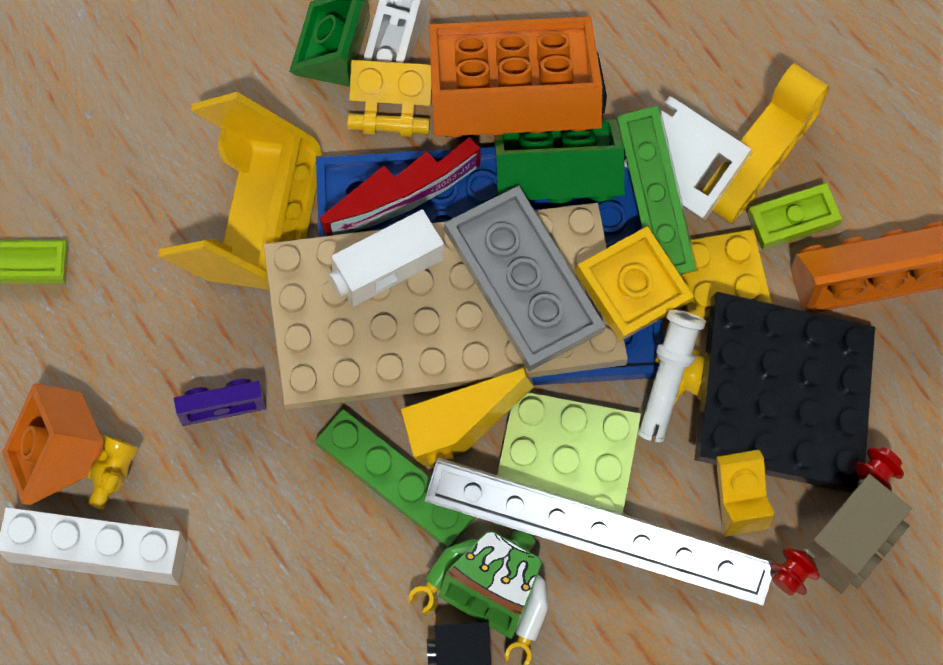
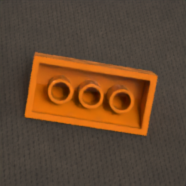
[791,221,943,313]

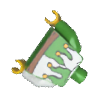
[409,529,548,665]

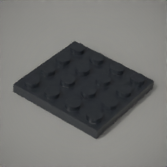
[694,292,875,493]

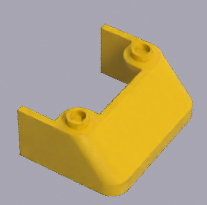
[158,92,322,290]

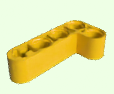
[702,63,830,225]

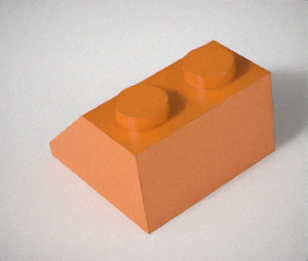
[2,383,104,505]

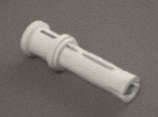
[638,309,706,442]

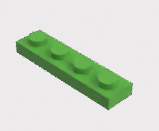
[617,105,698,275]
[315,409,476,548]

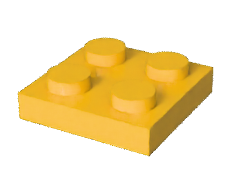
[574,226,694,342]
[680,229,772,323]

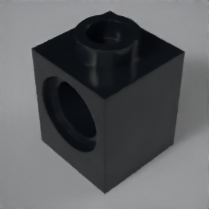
[427,622,491,665]

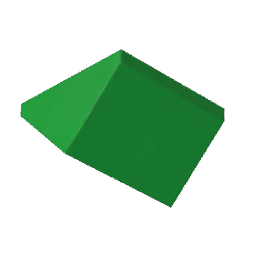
[289,0,370,87]

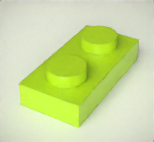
[748,183,842,250]

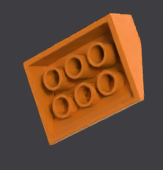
[429,16,602,137]

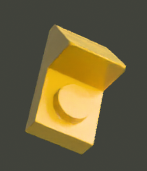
[716,450,775,537]

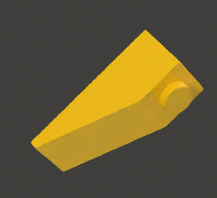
[401,368,534,468]

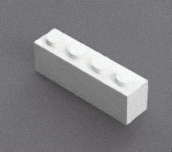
[0,507,187,586]

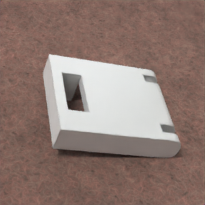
[624,96,752,222]

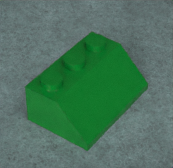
[494,119,625,203]

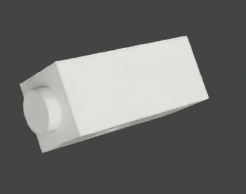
[328,209,444,307]

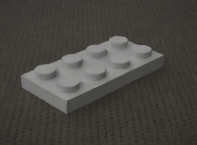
[444,186,606,371]

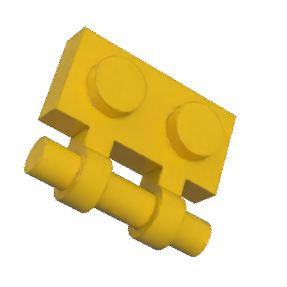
[347,60,432,138]

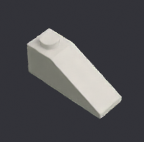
[363,0,430,63]

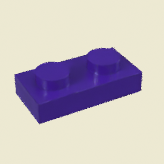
[174,379,266,426]

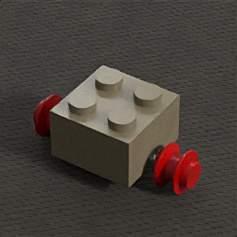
[770,447,912,596]

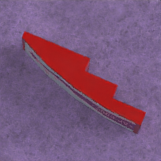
[320,137,481,236]

